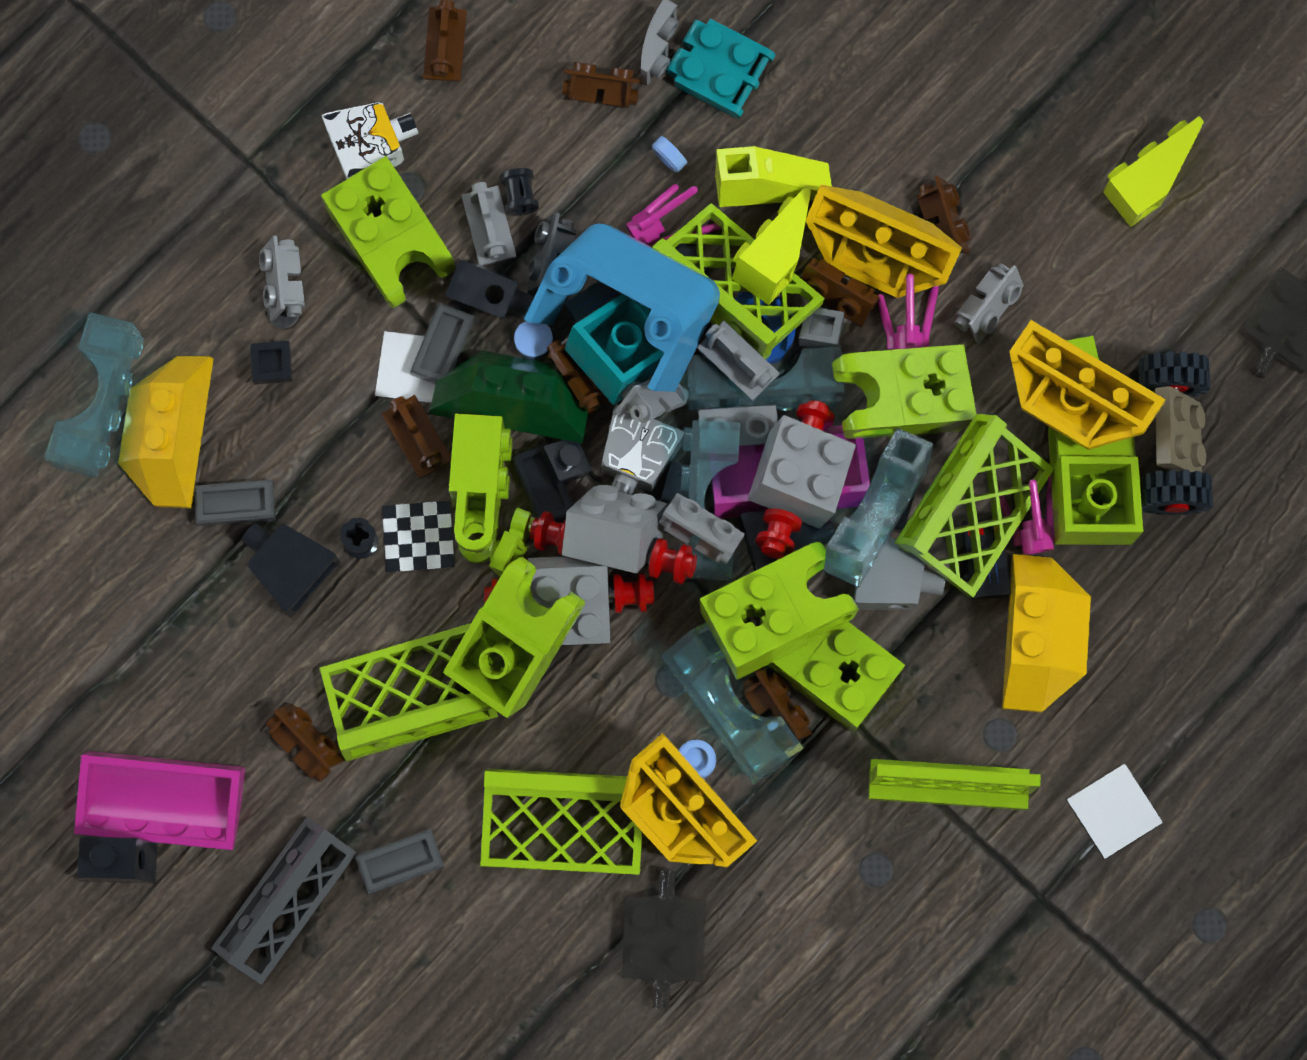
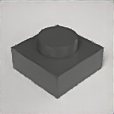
[799,308,844,352]

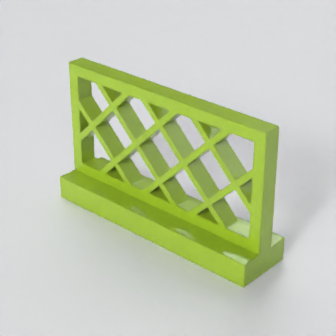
[652,203,825,360]
[895,414,1054,598]
[320,623,498,762]
[868,759,1041,810]
[480,769,642,875]

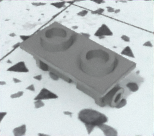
[461,182,516,266]
[259,236,305,321]
[954,263,1024,344]
[697,321,780,401]
[615,376,688,423]
[698,405,778,448]
[659,493,745,564]

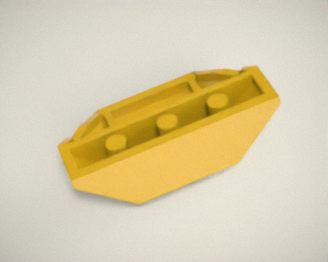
[806,185,962,298]
[1009,320,1166,450]
[118,356,214,508]
[1002,554,1091,713]
[620,733,757,867]

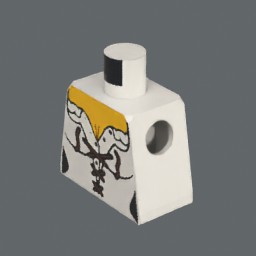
[322,102,419,179]

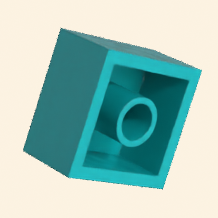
[564,294,664,405]

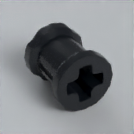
[500,168,539,216]
[340,517,379,559]

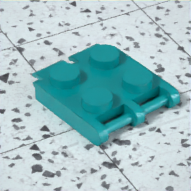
[666,18,776,119]

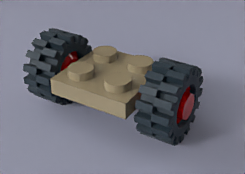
[1138,351,1213,515]

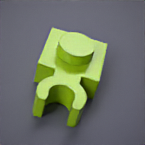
[489,508,534,577]

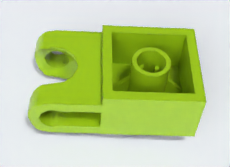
[321,156,456,308]
[831,344,976,439]
[449,414,512,564]
[1048,426,1143,545]
[700,542,859,680]
[443,556,585,718]
[767,622,905,733]

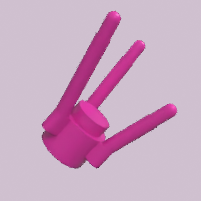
[625,184,722,247]
[877,274,939,350]
[997,475,1055,555]

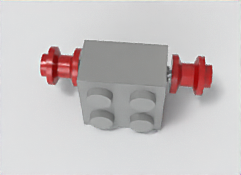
[748,400,856,559]
[530,485,697,584]
[484,557,654,645]

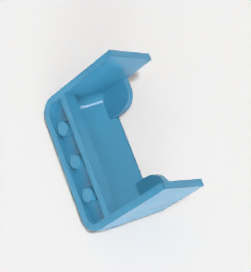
[524,224,720,392]

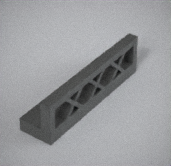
[211,817,357,985]

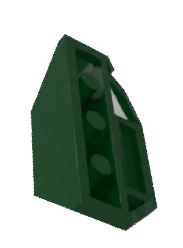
[429,350,588,443]

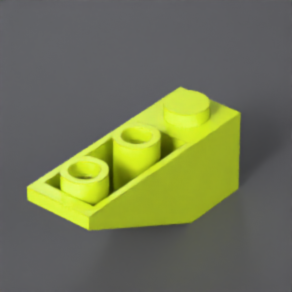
[1103,116,1204,227]
[715,146,832,207]
[732,187,811,305]

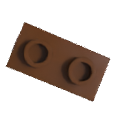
[423,0,467,82]
[562,62,641,108]
[917,176,971,254]
[801,258,880,327]
[547,338,609,417]
[381,395,451,479]
[742,668,813,750]
[266,703,345,782]

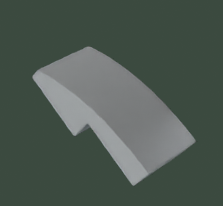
[641,0,679,86]

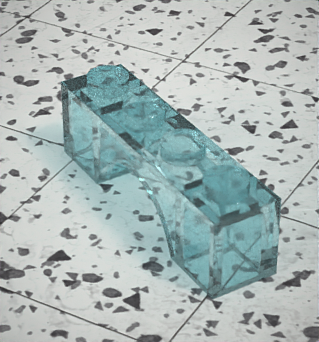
[44,312,143,478]
[686,347,845,413]
[678,419,740,581]
[824,428,933,587]
[661,623,804,785]

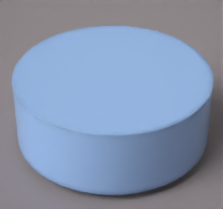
[651,136,688,173]
[514,321,553,360]
[679,740,716,779]

